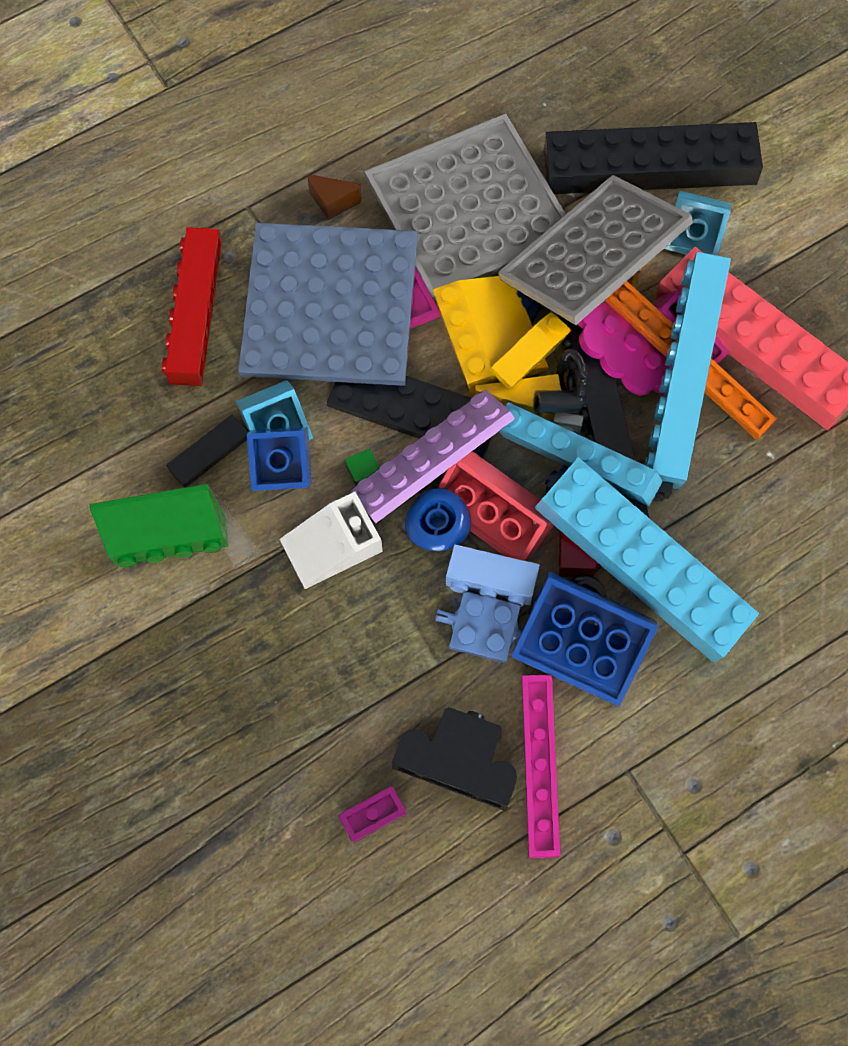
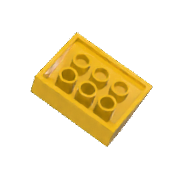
[432,276,549,397]

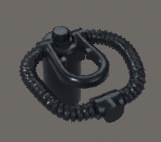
[533,349,587,414]

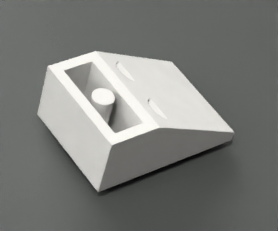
[280,492,383,589]

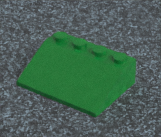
[89,484,229,568]

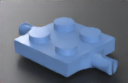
[435,591,522,663]

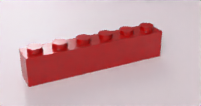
[162,227,222,386]

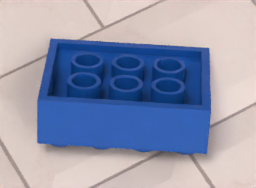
[511,571,658,707]

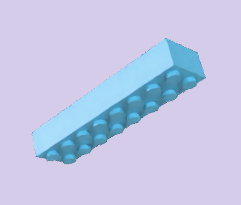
[644,252,731,490]
[535,457,759,662]

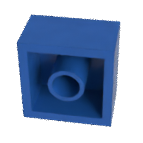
[247,427,312,491]

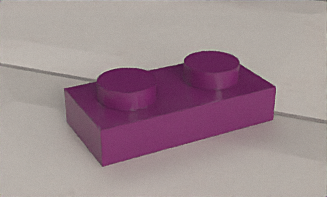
[338,786,407,844]

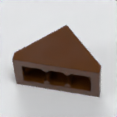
[308,174,362,220]

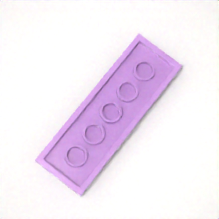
[351,390,514,523]

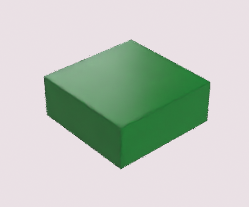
[344,448,380,486]

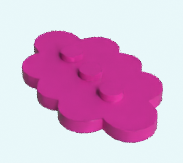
[578,302,669,397]

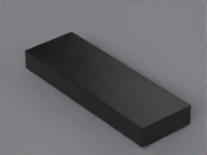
[166,414,248,488]

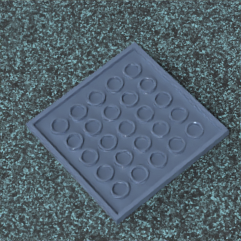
[238,223,418,386]

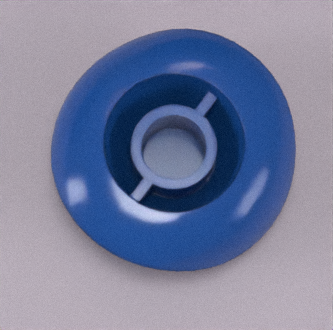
[405,488,471,551]

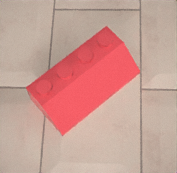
[438,451,554,561]

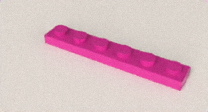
[522,675,560,859]

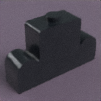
[392,707,517,811]

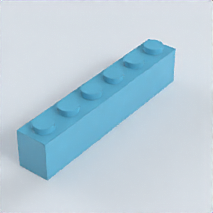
[499,402,663,506]

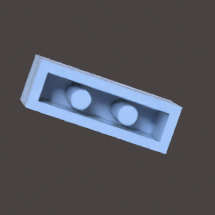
[446,544,540,607]

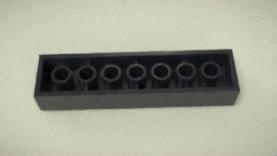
[544,122,763,194]

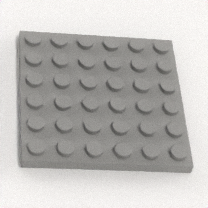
[364,114,566,300]

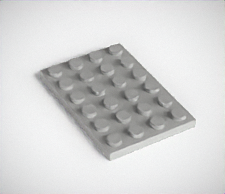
[498,175,693,325]

